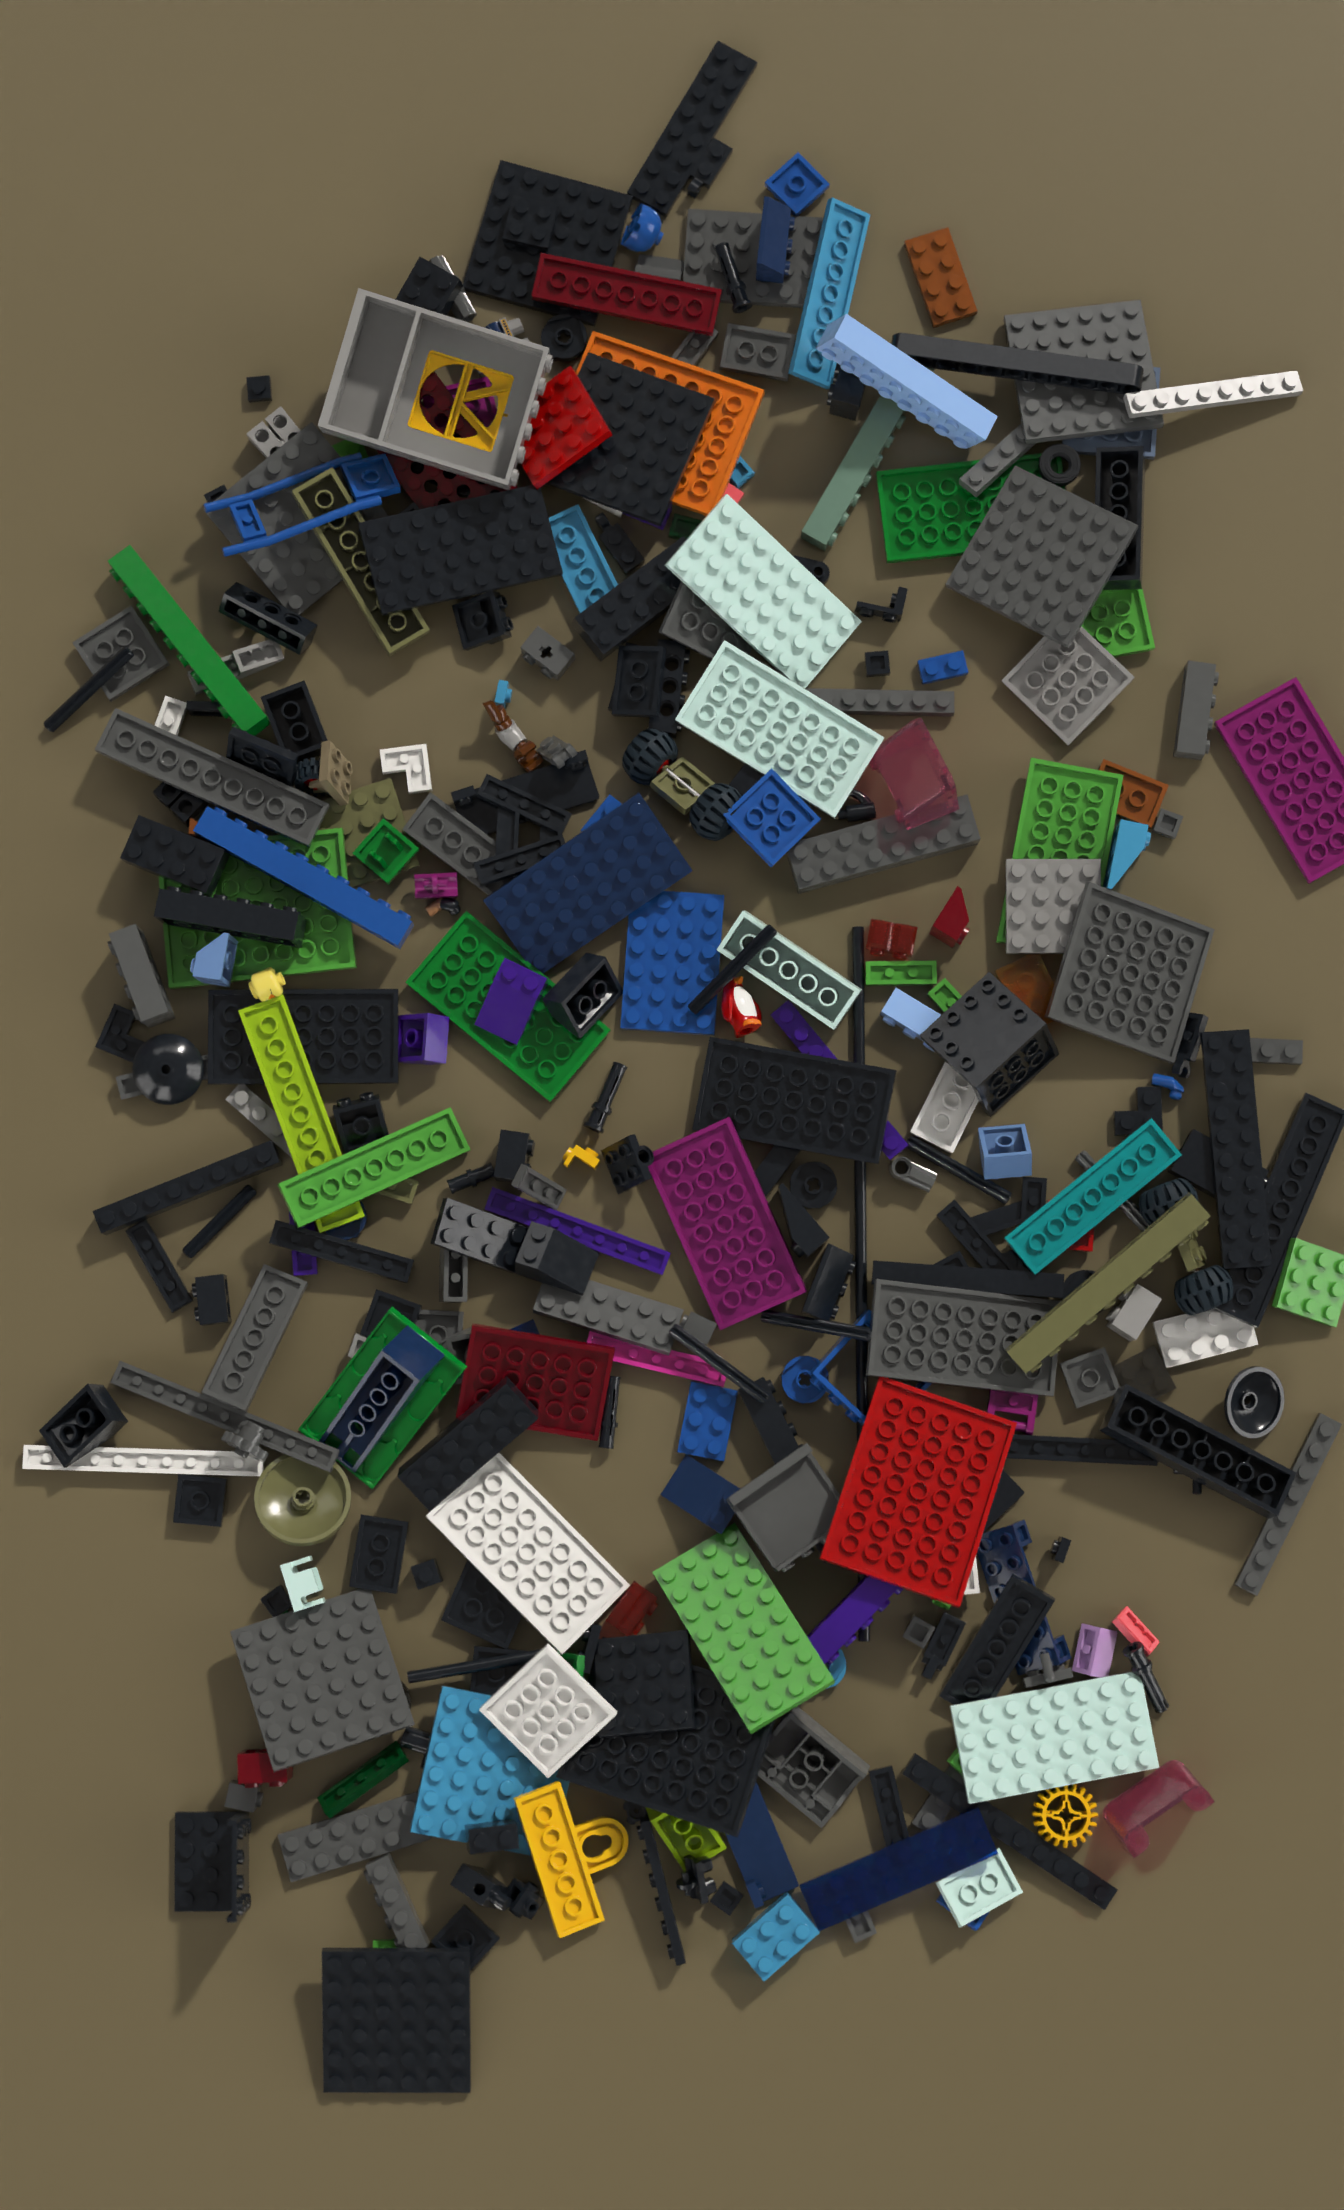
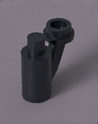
[837,789,876,822]

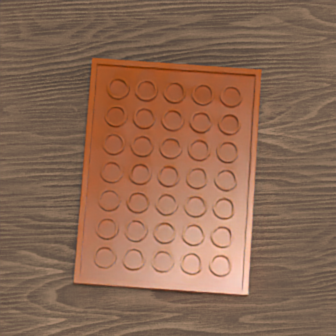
[576,331,765,516]

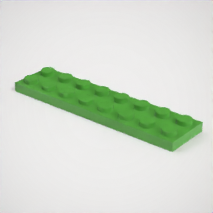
[278,1107,471,1228]

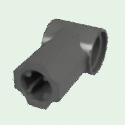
[889,1156,937,1193]

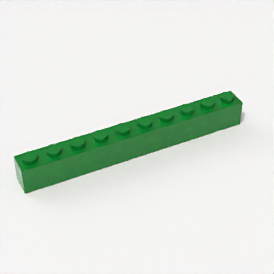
[108,545,270,736]

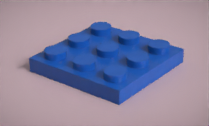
[723,768,821,867]

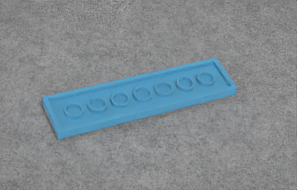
[788,197,870,390]

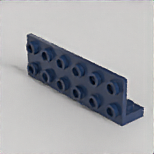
[977,1519,1071,1675]
[726,1782,799,1909]

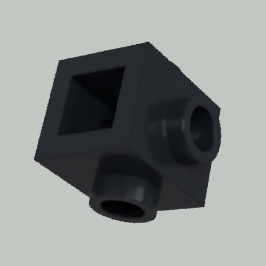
[505,1878,545,1920]

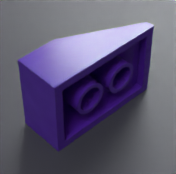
[474,958,548,1045]

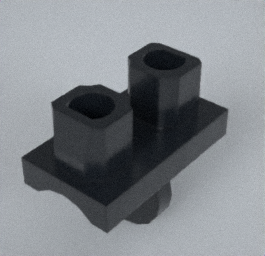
[676,1854,717,1905]

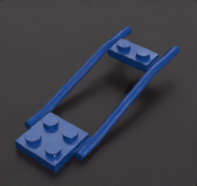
[204,452,401,557]

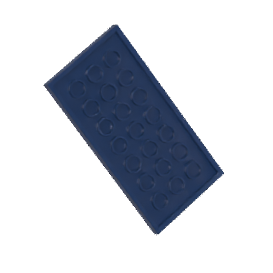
[483,792,693,973]

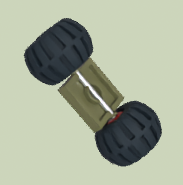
[622,728,742,841]
[1139,1178,1234,1316]

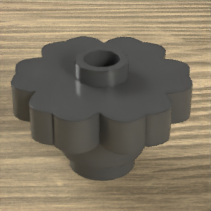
[221,1421,269,1462]

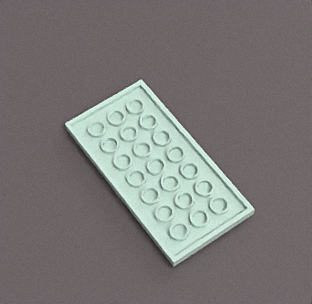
[665,494,862,688]
[675,640,884,819]
[950,1671,1159,1804]

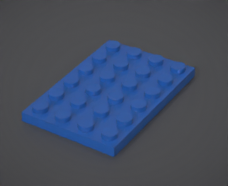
[620,891,724,1035]

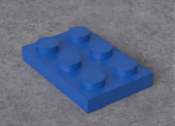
[677,1381,738,1461]

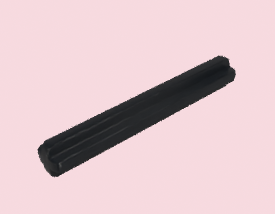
[183,1185,257,1258]

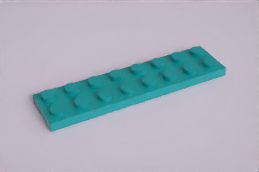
[1004,1118,1182,1275]

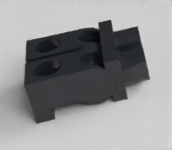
[153,782,209,827]

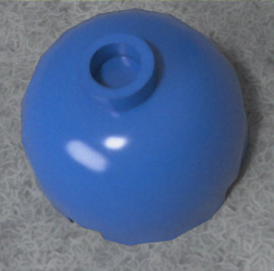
[621,203,663,252]

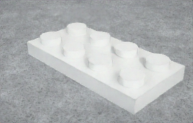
[910,1061,979,1154]
[1152,1309,1258,1368]

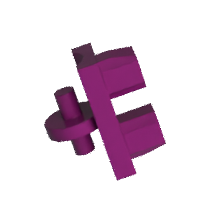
[414,873,458,899]

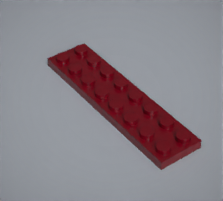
[531,253,722,336]

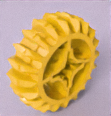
[1032,1784,1098,1848]

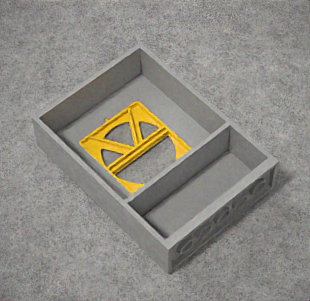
[318,288,553,490]

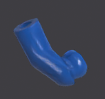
[1152,1073,1184,1100]

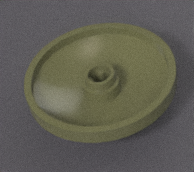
[254,1454,351,1546]

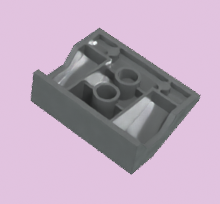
[758,1706,870,1828]

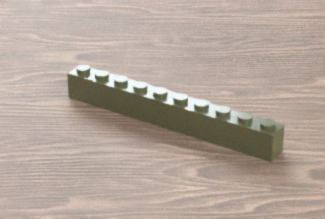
[1006,1192,1210,1374]

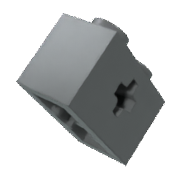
[520,626,575,681]

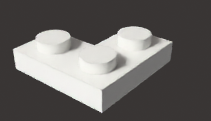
[380,744,432,794]

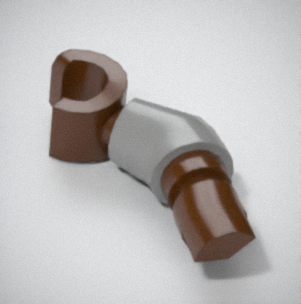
[483,701,544,772]

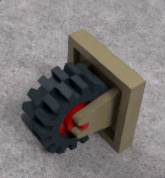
[294,740,353,806]

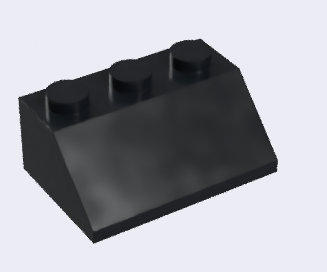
[542,953,623,1038]
[801,1243,856,1321]

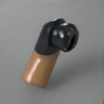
[425,898,461,917]

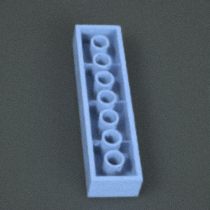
[816,314,998,449]

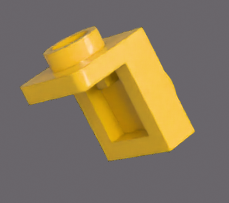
[562,1145,601,1170]

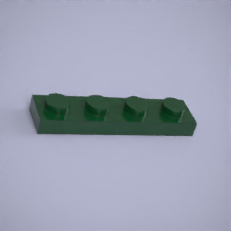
[317,1740,409,1818]

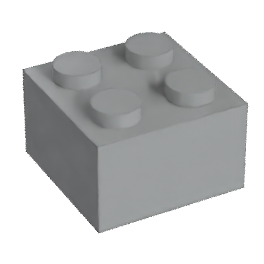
[1105,1283,1162,1342]

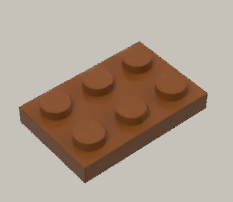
[1099,759,1169,829]

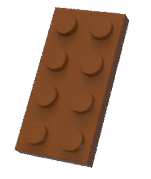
[904,227,977,328]

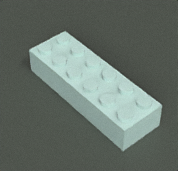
[717,910,862,1030]

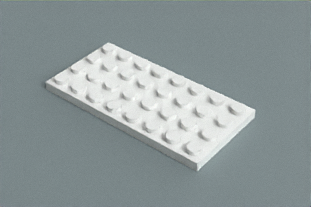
[426,1453,630,1654]

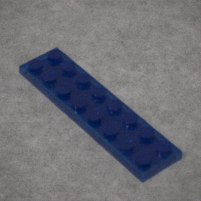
[799,1807,998,1931]

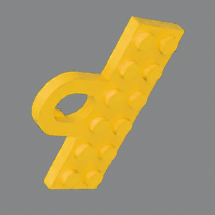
[513,1781,629,1938]

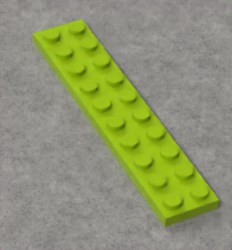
[238,994,365,1233]

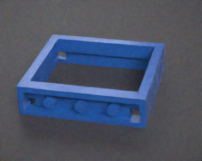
[808,1310,932,1426]

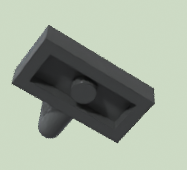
[1022,1652,1073,1688]

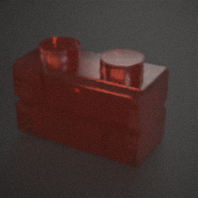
[606,1580,659,1636]

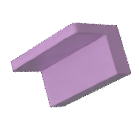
[1072,1623,1117,1677]

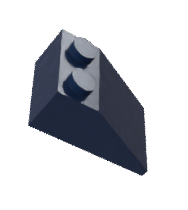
[661,1454,740,1534]

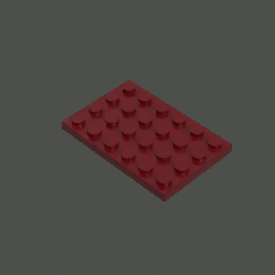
[456,1323,615,1441]

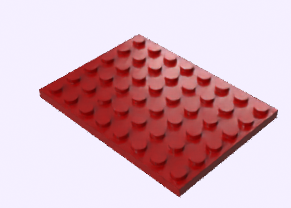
[819,1377,1017,1608]

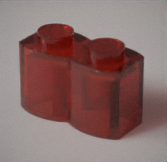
[866,919,918,960]

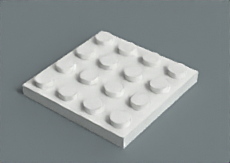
[479,1644,617,1778]

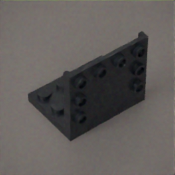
[920,972,1059,1117]
[174,1811,251,1922]

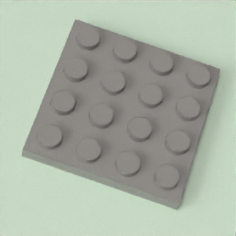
[1001,626,1135,746]
[1005,859,1101,954]

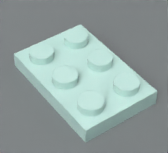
[936,1848,1023,1928]

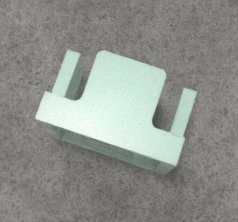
[280,1555,325,1612]

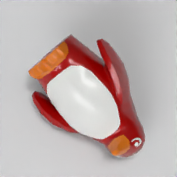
[721,976,762,1038]

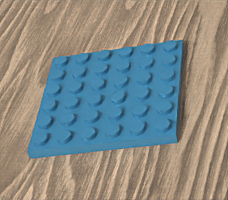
[410,1685,569,1855]

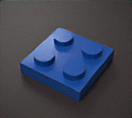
[765,152,830,216]

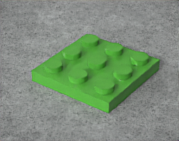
[1082,589,1155,658]
[1272,1238,1344,1327]

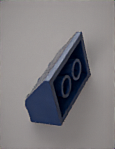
[756,196,795,283]

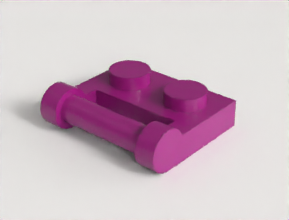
[987,1390,1038,1435]

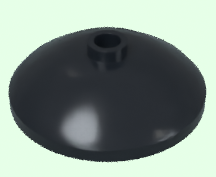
[132,1034,204,1105]
[1224,1366,1285,1438]

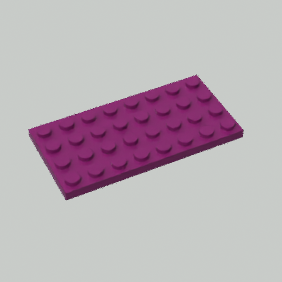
[1214,677,1344,884]
[648,1117,808,1330]

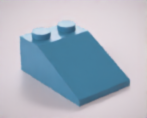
[1103,819,1151,890]

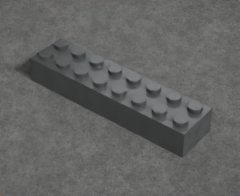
[786,794,981,894]

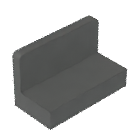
[635,254,684,281]

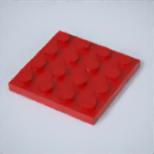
[521,365,613,489]

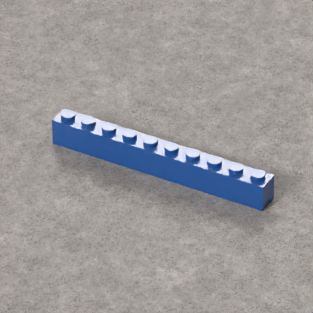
[193,806,414,949]

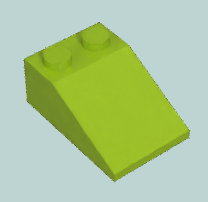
[645,1807,727,1870]

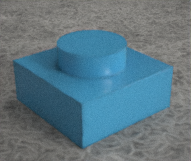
[495,680,512,708]

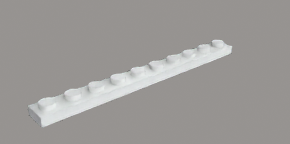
[22,1445,264,1476]

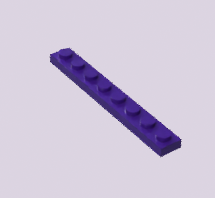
[771,1000,909,1161]
[484,1187,671,1276]

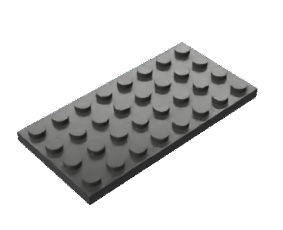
[866,1279,1061,1397]

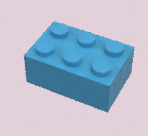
[732,1892,820,1981]

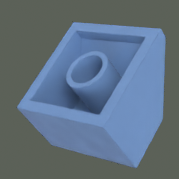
[190,933,238,987]
[978,1124,1032,1180]

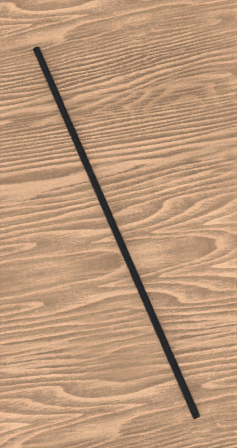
[852,926,870,1642]

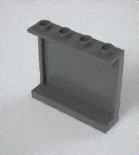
[726,1443,840,1573]

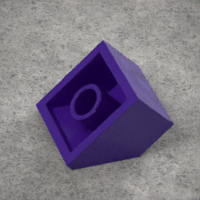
[398,1013,449,1065]

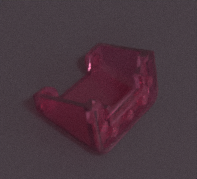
[869,717,959,830]
[1103,1760,1215,1858]

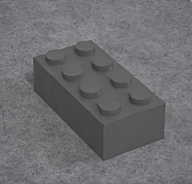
[108,924,175,1028]

